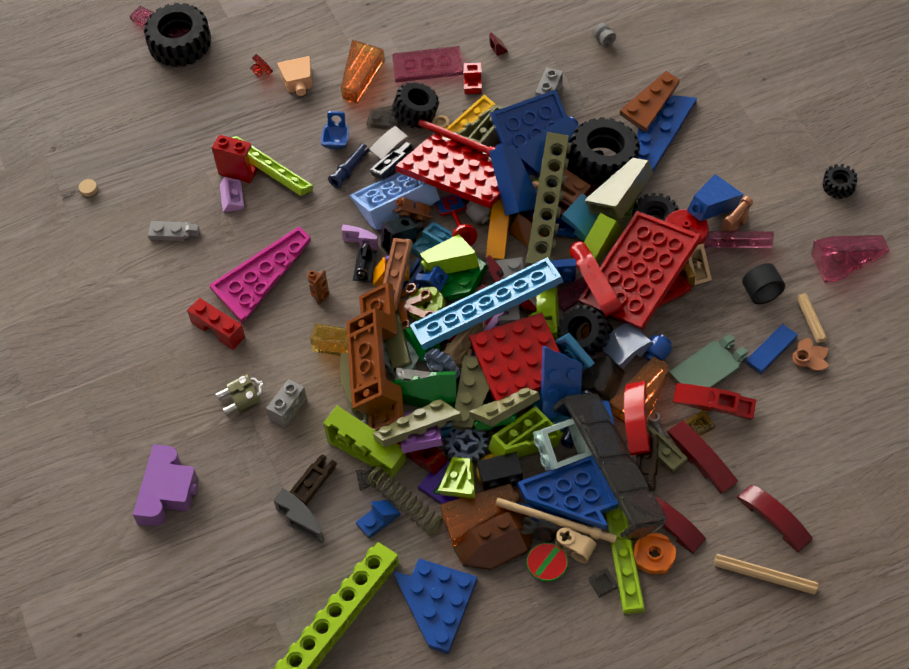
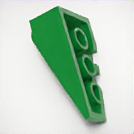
[390,371,458,409]

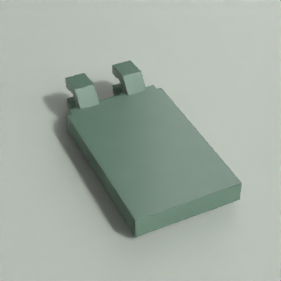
[669,334,748,388]

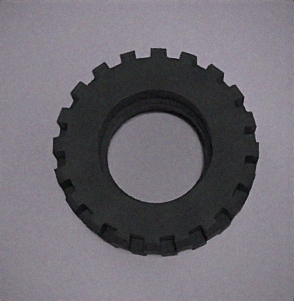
[144,3,211,67]
[569,117,640,186]

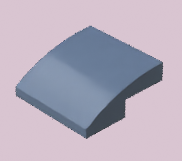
[601,323,653,369]

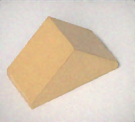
[687,244,712,285]

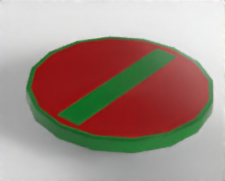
[527,543,568,582]

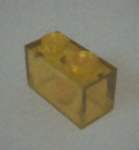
[310,323,348,356]

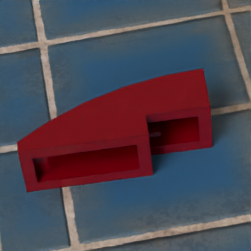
[395,442,447,475]

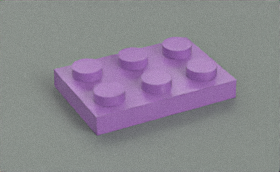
[401,412,443,453]

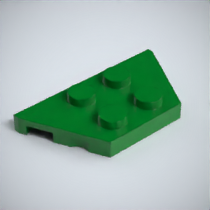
[440,257,488,301]

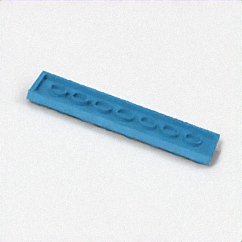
[410,257,563,350]

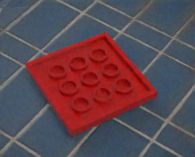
[469,313,560,401]

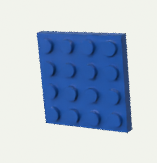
[489,90,571,176]

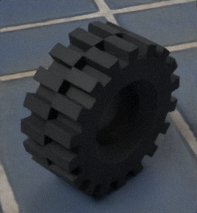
[632,193,679,221]

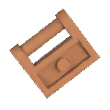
[548,169,591,204]
[720,196,753,241]

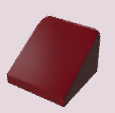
[489,32,508,56]

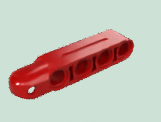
[569,241,623,317]

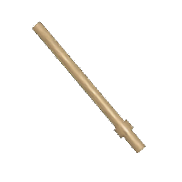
[495,498,617,543]

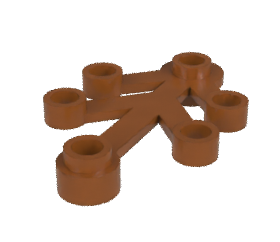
[398,283,436,331]

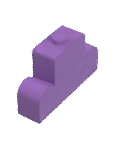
[133,444,198,526]

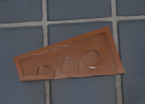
[619,71,680,133]

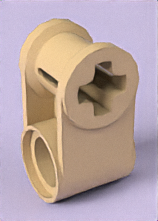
[555,528,597,563]

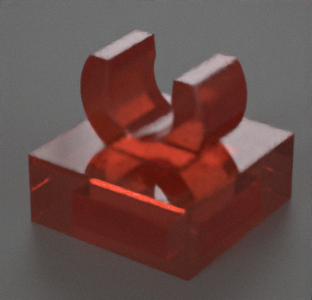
[250,54,273,77]

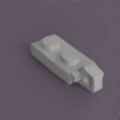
[148,221,200,241]

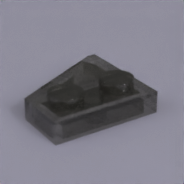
[366,105,404,131]

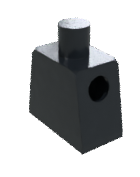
[381,215,424,255]

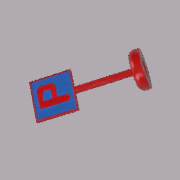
[435,194,478,246]

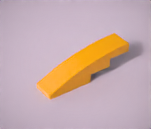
[486,198,511,260]

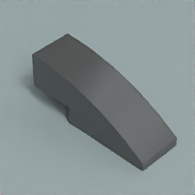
[273,488,324,543]

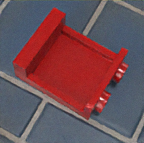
[211,135,258,184]

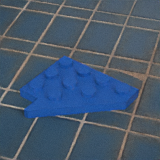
[518,455,619,530]
[394,558,478,654]

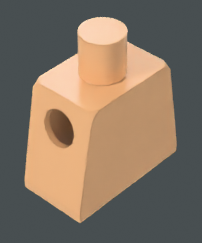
[278,56,312,96]

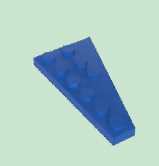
[637,95,697,172]

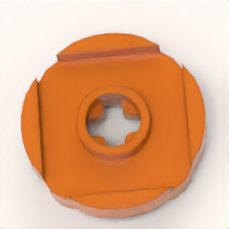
[634,533,676,574]

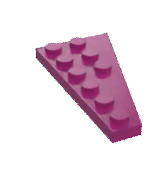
[209,226,311,324]

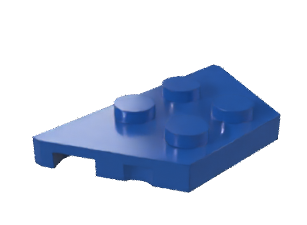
[540,346,582,419]

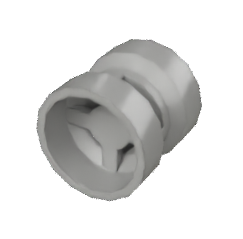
[593,23,616,47]

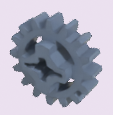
[424,348,461,382]
[445,428,489,462]

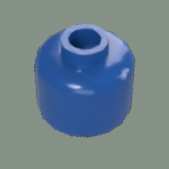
[645,334,672,364]

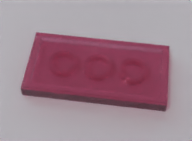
[392,46,463,83]

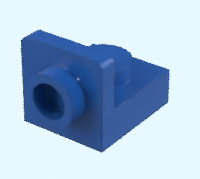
[414,266,449,292]

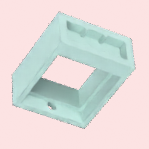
[533,416,595,471]

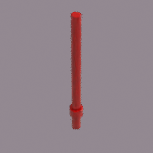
[418,119,496,158]

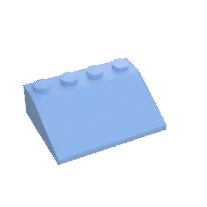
[350,172,440,230]

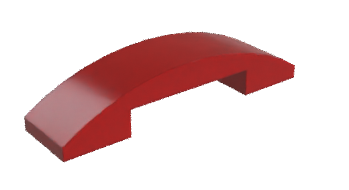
[624,381,650,455]

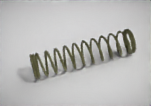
[367,466,444,536]

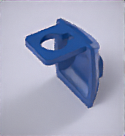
[321,111,349,149]

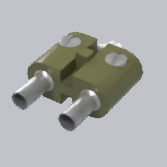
[216,374,264,415]

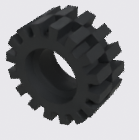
[822,164,858,199]

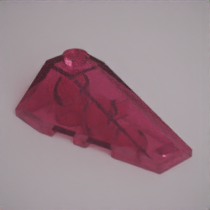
[811,235,889,283]

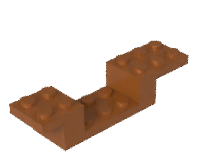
[346,282,404,431]

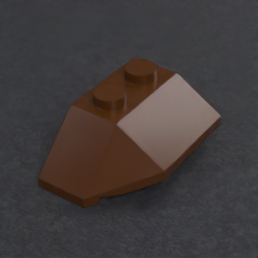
[454,512,536,570]

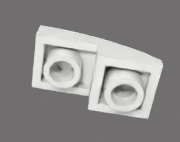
[370,126,408,159]

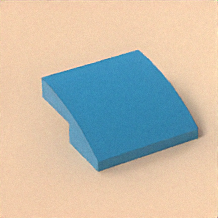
[561,193,599,241]
[411,221,452,258]

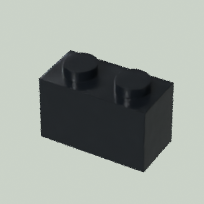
[477,452,523,491]

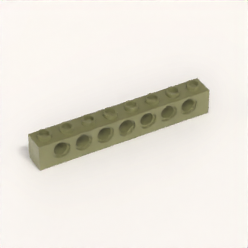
[525,132,571,268]

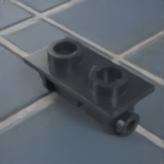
[353,244,377,282]

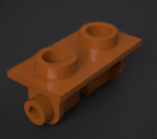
[392,197,433,222]
[307,270,329,305]

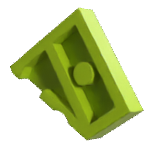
[438,457,475,499]

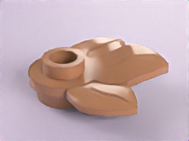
[792,338,829,371]

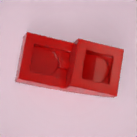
[464,63,482,94]

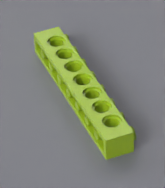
[274,542,400,669]

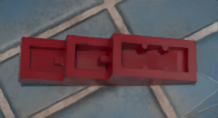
[667,420,738,494]

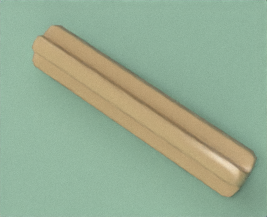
[797,293,827,343]

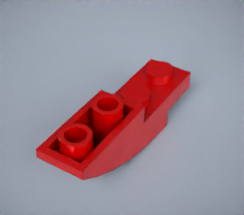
[673,383,756,420]

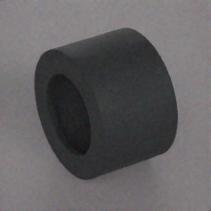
[742,263,785,304]

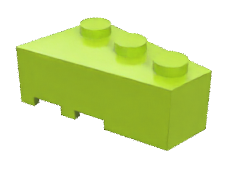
[488,406,563,458]

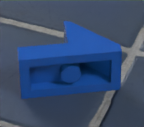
[356,500,401,539]

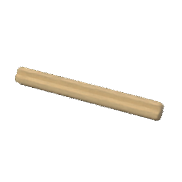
[714,554,819,595]

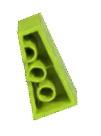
[323,405,407,477]

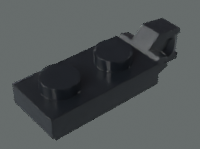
[370,142,413,180]

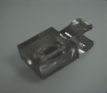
[520,517,559,543]

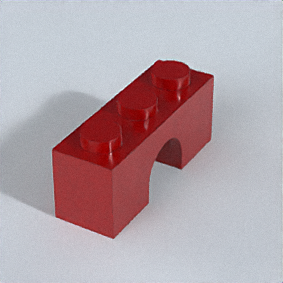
[187,297,245,350]

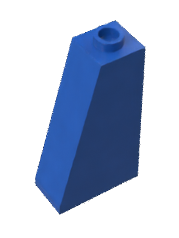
[516,115,580,178]
[489,143,537,216]
[687,174,744,221]

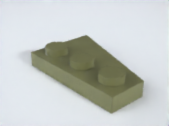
[469,388,540,426]

